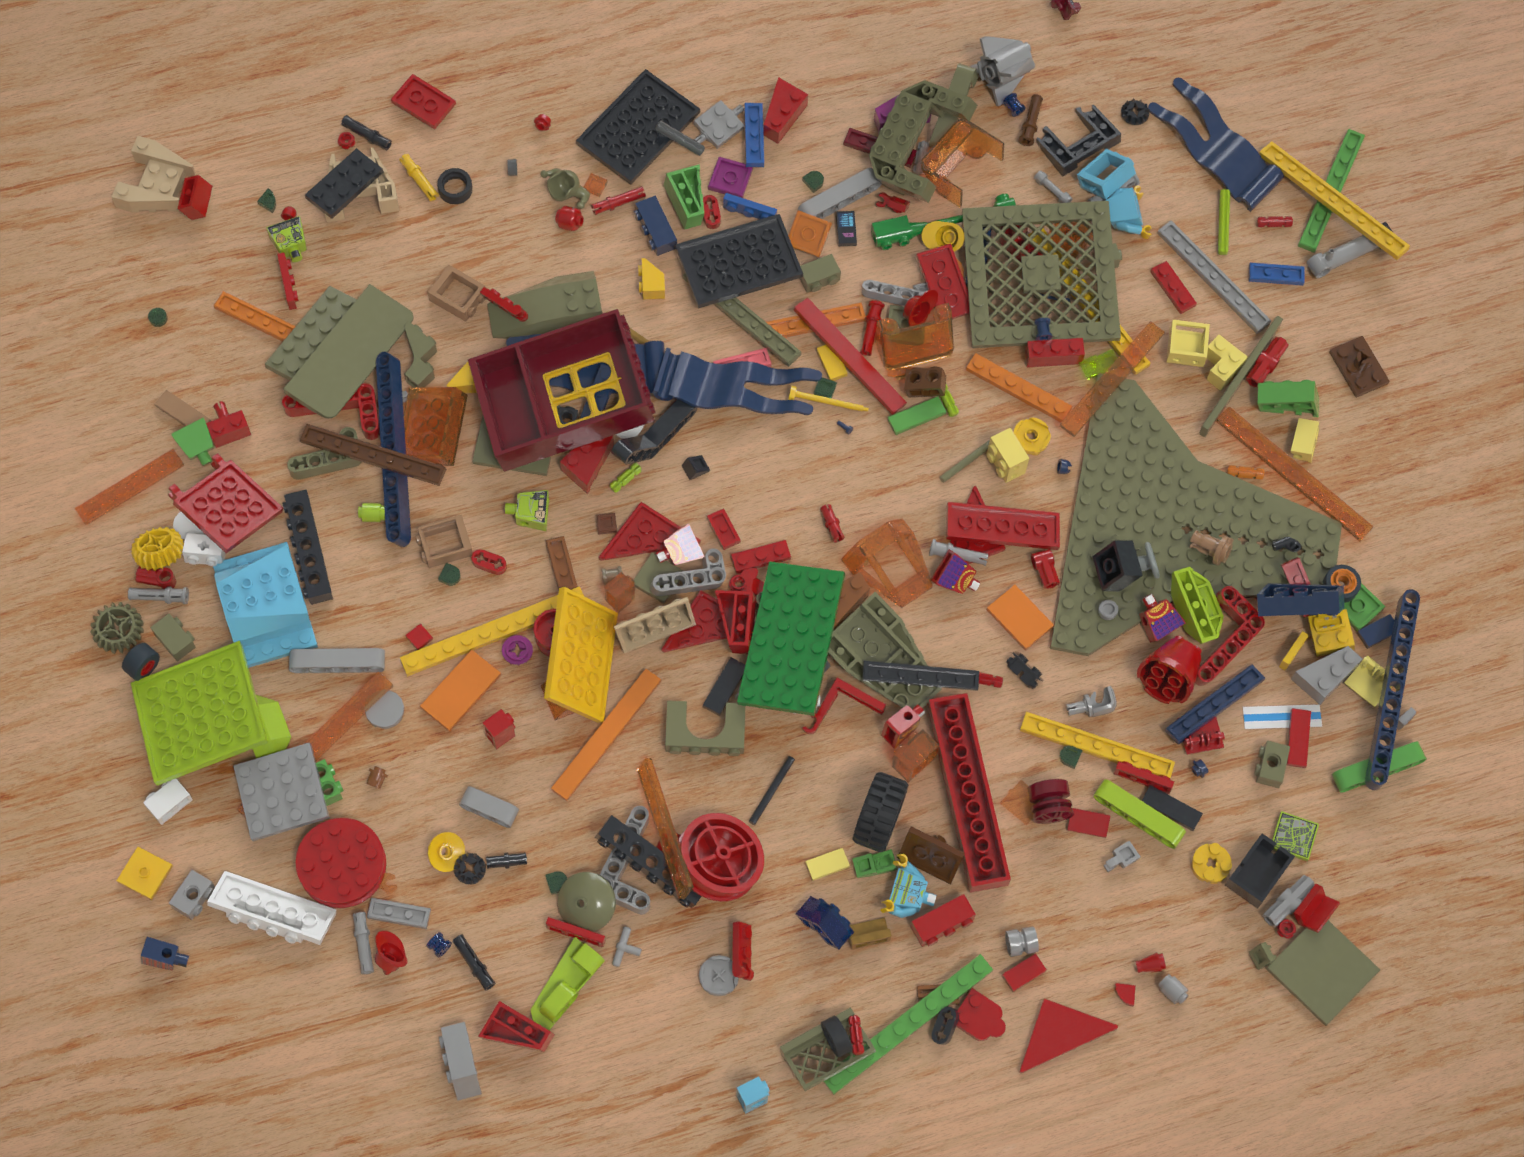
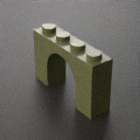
[665,701,746,756]

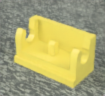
[1291,418,1319,463]

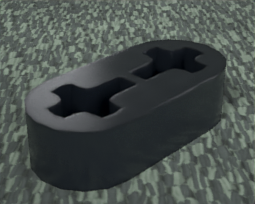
[931,1007,959,1045]

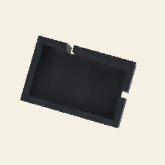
[1225,833,1295,909]

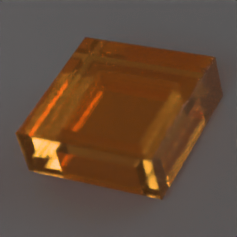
[584,173,608,197]

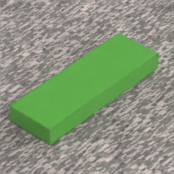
[888,396,946,435]

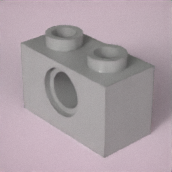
[169,870,215,920]

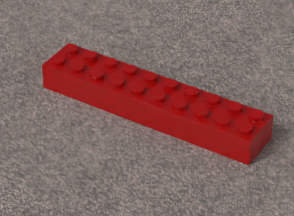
[927,693,1011,893]

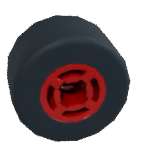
[122,643,160,681]

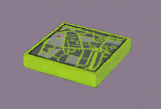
[1272,811,1319,862]

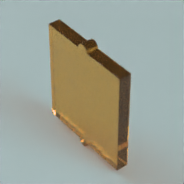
[1000,780,1035,826]

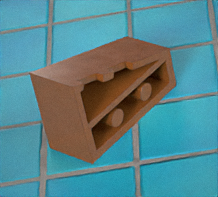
[833,572,870,631]

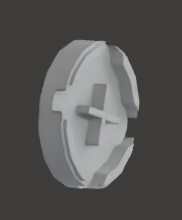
[365,690,405,729]
[699,955,739,996]

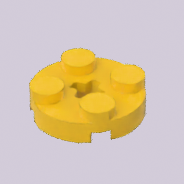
[1013,417,1051,456]
[1191,843,1232,884]

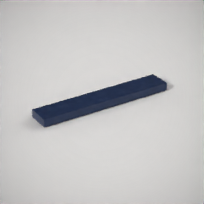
[1165,664,1265,745]

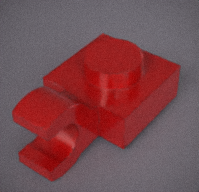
[876,192,910,213]

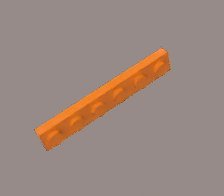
[966,353,1073,424]

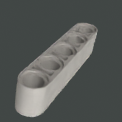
[798,168,882,219]
[289,648,385,673]

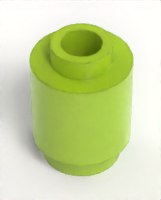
[358,503,385,522]

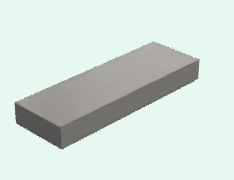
[367,898,431,929]

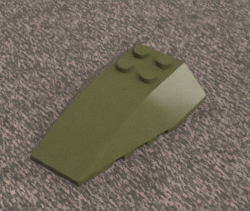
[487,271,602,339]
[828,592,942,709]

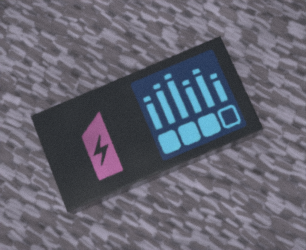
[836,211,857,247]

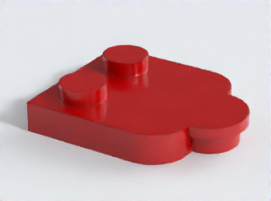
[951,988,1006,1041]

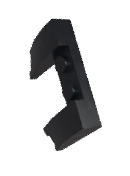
[1036,105,1121,176]

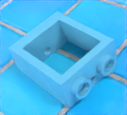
[1077,149,1136,199]

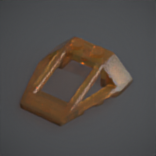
[841,518,933,608]

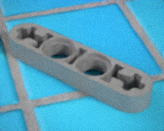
[862,280,925,306]

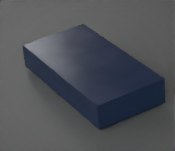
[1357,614,1394,649]

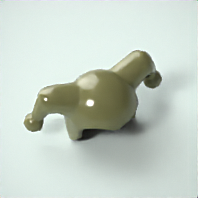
[541,168,590,209]

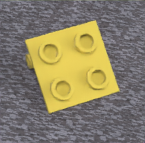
[1344,655,1393,707]

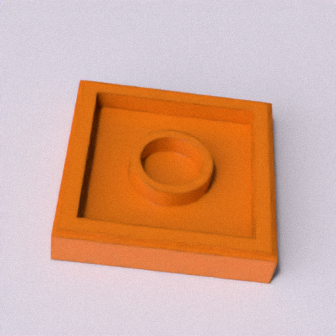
[788,210,832,257]

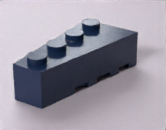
[1257,583,1345,616]

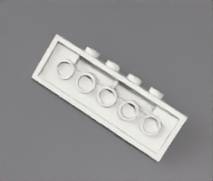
[207,871,336,945]

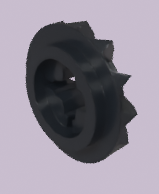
[1121,98,1150,125]
[454,852,486,885]

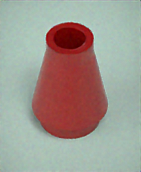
[1135,952,1166,973]

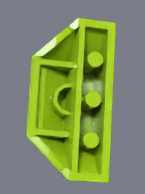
[1171,566,1224,644]
[253,695,292,759]

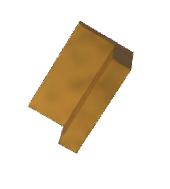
[846,917,892,950]

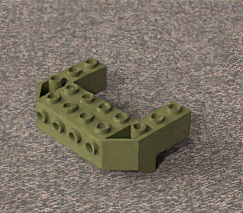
[869,80,978,203]

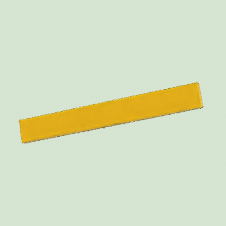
[1020,712,1175,778]

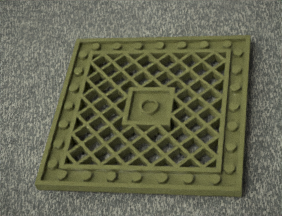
[962,201,1121,348]

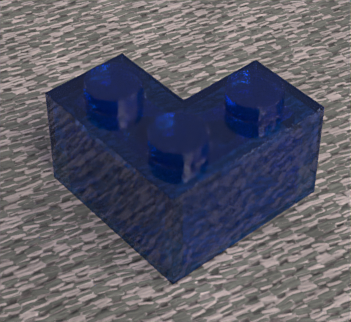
[796,896,854,950]

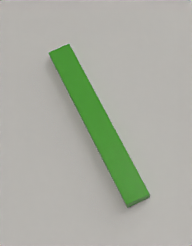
[1298,128,1365,253]

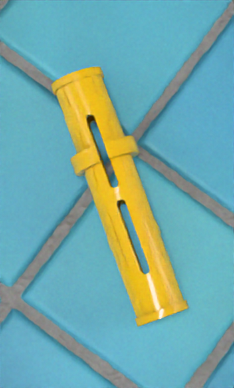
[399,154,439,202]

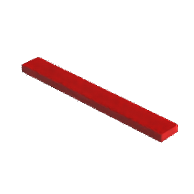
[793,298,907,415]

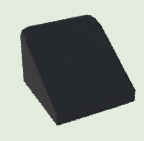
[682,455,710,480]

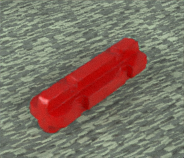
[1257,216,1293,227]
[979,672,1003,688]
[848,1015,864,1055]

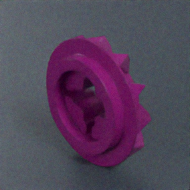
[502,635,533,666]

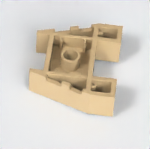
[111,136,196,212]
[325,148,399,222]

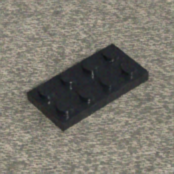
[305,148,383,219]

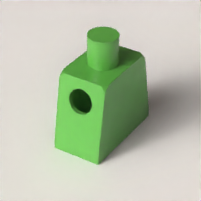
[171,417,214,466]

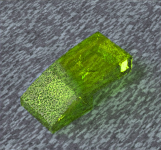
[1079,349,1122,379]

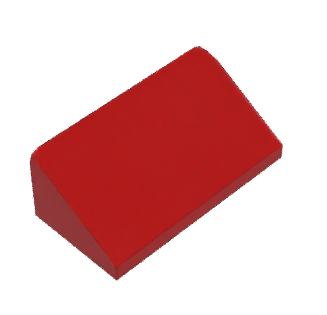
[1067,808,1111,838]

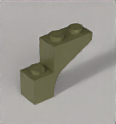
[404,321,437,393]

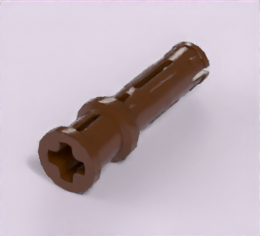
[1018,94,1043,146]

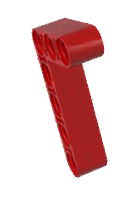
[282,384,380,440]
[1195,586,1265,686]

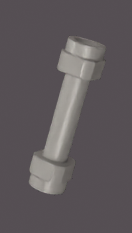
[1034,171,1073,203]

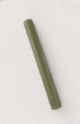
[939,440,990,483]

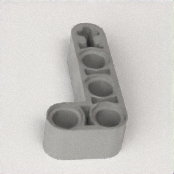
[650,549,726,596]

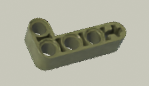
[287,427,362,480]

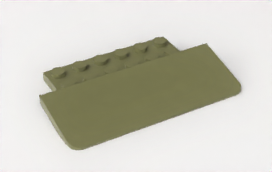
[265,284,414,419]

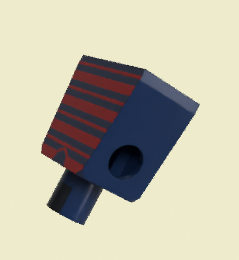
[141,937,189,971]

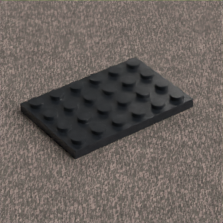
[576,69,700,184]
[675,214,803,309]

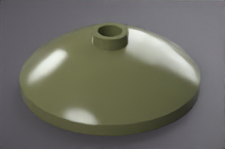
[558,872,616,932]

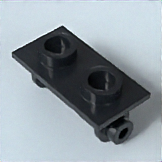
[1006,652,1044,689]

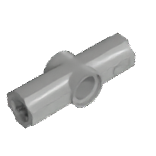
[1263,875,1315,928]

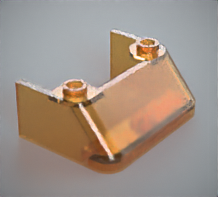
[921,119,1005,208]

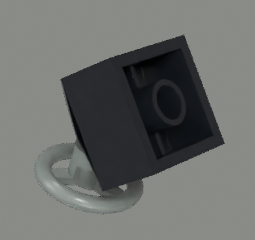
[1092,540,1160,591]

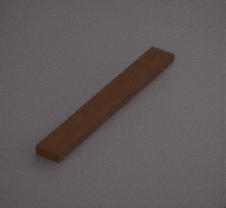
[300,424,447,486]

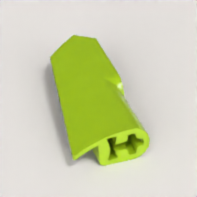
[530,937,605,1030]

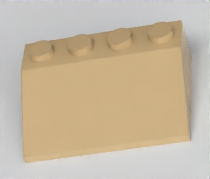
[614,597,696,653]

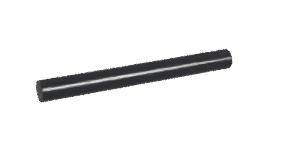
[749,756,795,825]

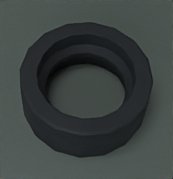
[437,168,473,204]
[821,1015,852,1057]

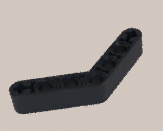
[611,399,697,465]

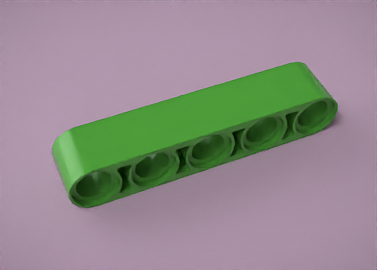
[1332,741,1427,793]

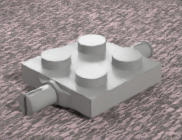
[694,100,745,149]

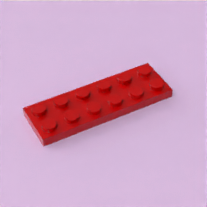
[946,502,1060,550]

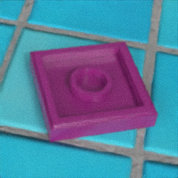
[708,157,753,198]

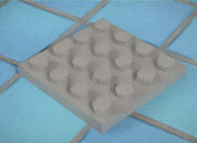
[234,742,329,841]

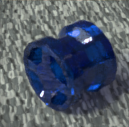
[426,932,452,958]

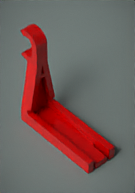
[802,677,886,734]

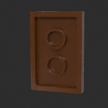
[1329,336,1390,398]
[897,826,965,885]

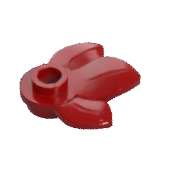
[729,568,764,598]

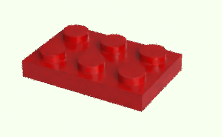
[391,74,456,129]

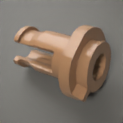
[1190,530,1234,566]

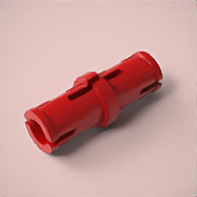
[820,504,845,543]

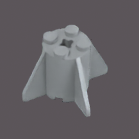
[969,36,1035,106]

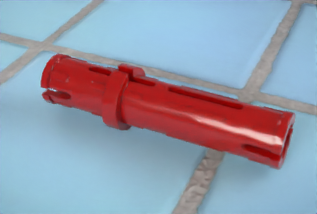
[591,186,646,215]

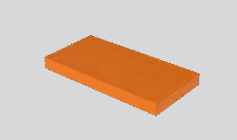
[420,650,501,732]

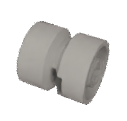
[1005,926,1039,957]

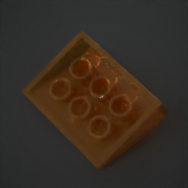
[404,387,468,466]

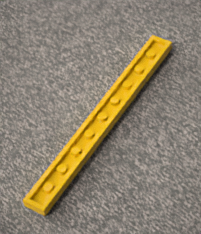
[1259,141,1410,260]
[1027,228,1151,375]
[400,586,584,677]

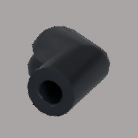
[1271,537,1301,552]

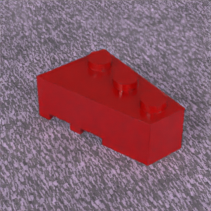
[763,77,808,144]
[560,435,614,494]

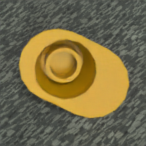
[922,221,965,252]

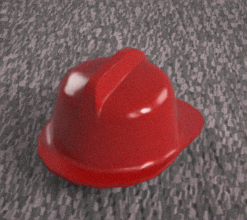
[903,289,938,329]
[375,931,408,975]

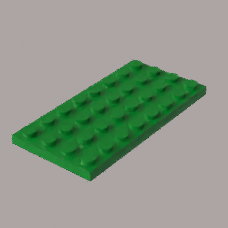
[737,561,845,716]

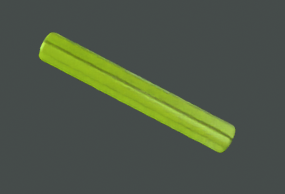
[1218,189,1230,255]

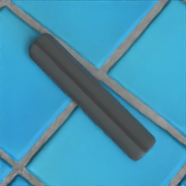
[655,121,705,156]

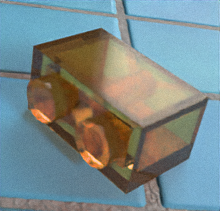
[604,572,635,613]

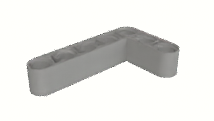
[600,806,650,915]

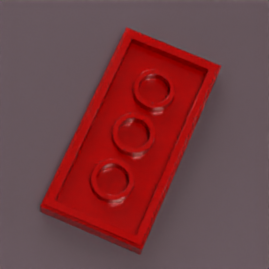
[916,243,970,323]

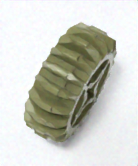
[90,602,144,654]

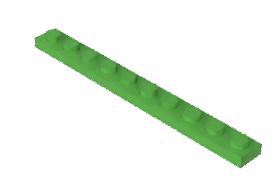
[823,954,993,1095]

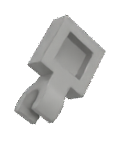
[1103,841,1141,872]

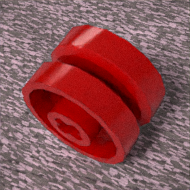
[533,608,556,657]

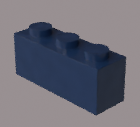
[634,195,677,256]

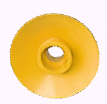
[427,832,465,872]

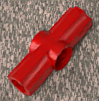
[1246,337,1289,388]

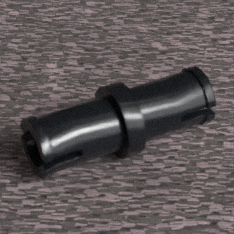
[486,852,527,869]

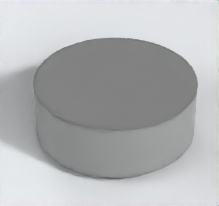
[1098,600,1118,620]

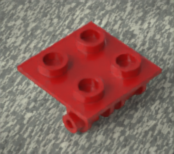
[1177,717,1225,755]

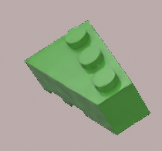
[663,164,704,230]
[1257,380,1319,417]

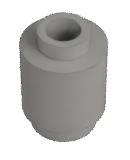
[1158,974,1189,1004]

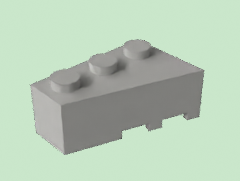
[1291,646,1363,705]
[439,1022,482,1100]

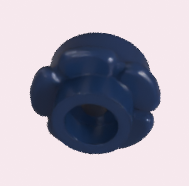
[1191,759,1209,778]

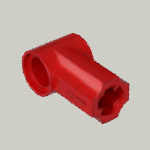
[1031,549,1060,589]
[136,566,177,589]

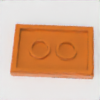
[986,585,1054,651]

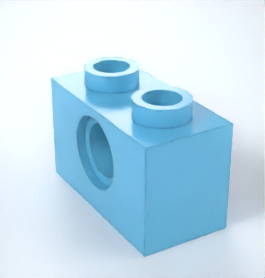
[736,1077,770,1114]

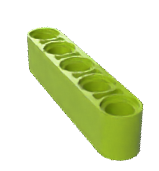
[1093,779,1186,849]

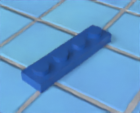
[744,103,764,167]

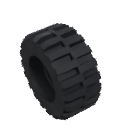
[852,772,909,852]

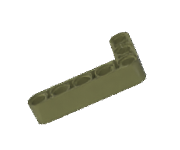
[929,63,979,153]

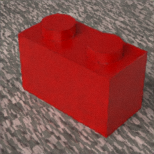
[177,175,213,220]
[482,709,516,750]

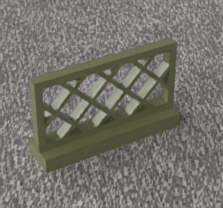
[780,1007,876,1091]

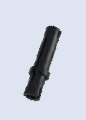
[341,115,392,151]
[452,934,496,991]

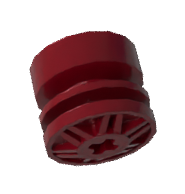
[1027,779,1074,824]

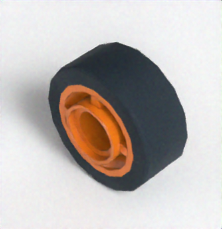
[1322,564,1361,603]

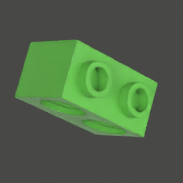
[316,759,344,806]

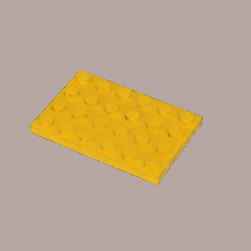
[544,587,618,723]

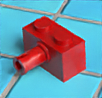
[206,401,251,448]

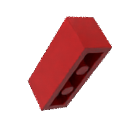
[1025,338,1085,368]
[910,894,976,947]

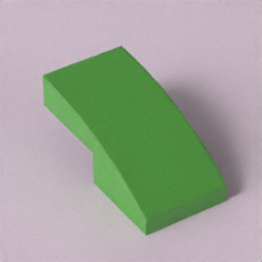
[853,849,898,878]

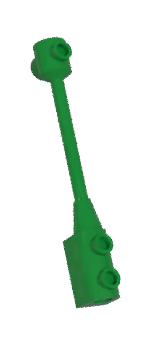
[871,194,1016,250]

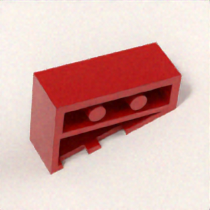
[715,590,756,654]
[478,1001,555,1052]

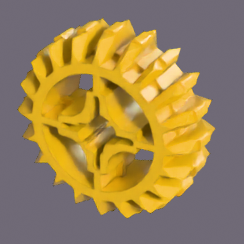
[131,526,184,570]

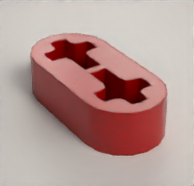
[703,195,721,229]
[471,549,507,575]

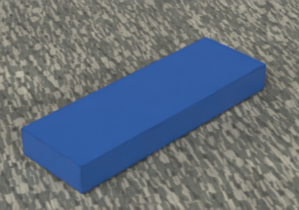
[1249,262,1305,286]

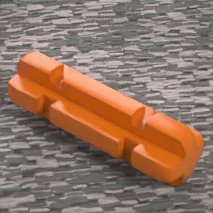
[1227,465,1265,480]

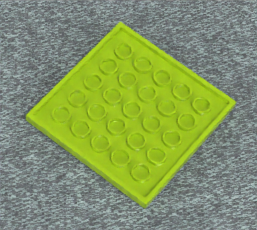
[131,641,268,786]

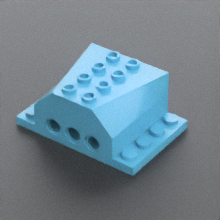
[213,542,318,668]

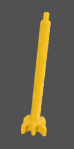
[788,386,869,412]

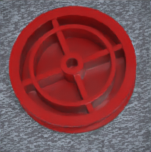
[675,813,764,902]
[296,818,387,908]

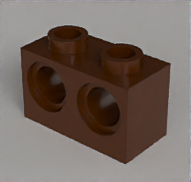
[904,366,946,398]

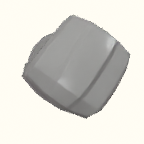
[1066,686,1117,717]

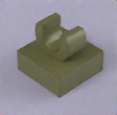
[1249,942,1277,970]

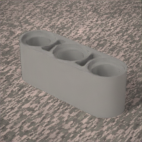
[459,786,519,828]

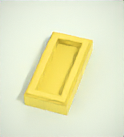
[805,848,850,881]

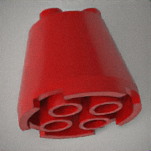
[1137,635,1202,704]

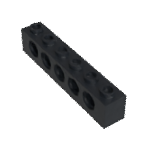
[282,489,333,605]
[594,815,702,908]

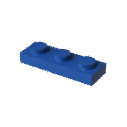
[723,193,777,219]

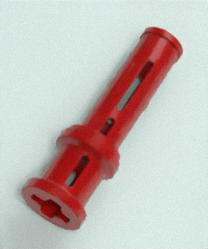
[860,300,885,356]

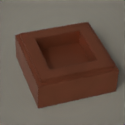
[596,513,617,535]

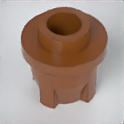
[366,766,388,789]

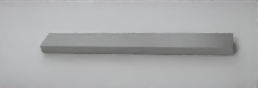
[1157,220,1271,334]

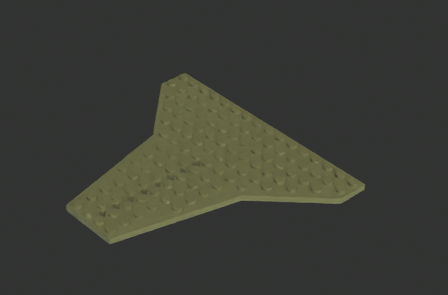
[1050,373,1342,656]

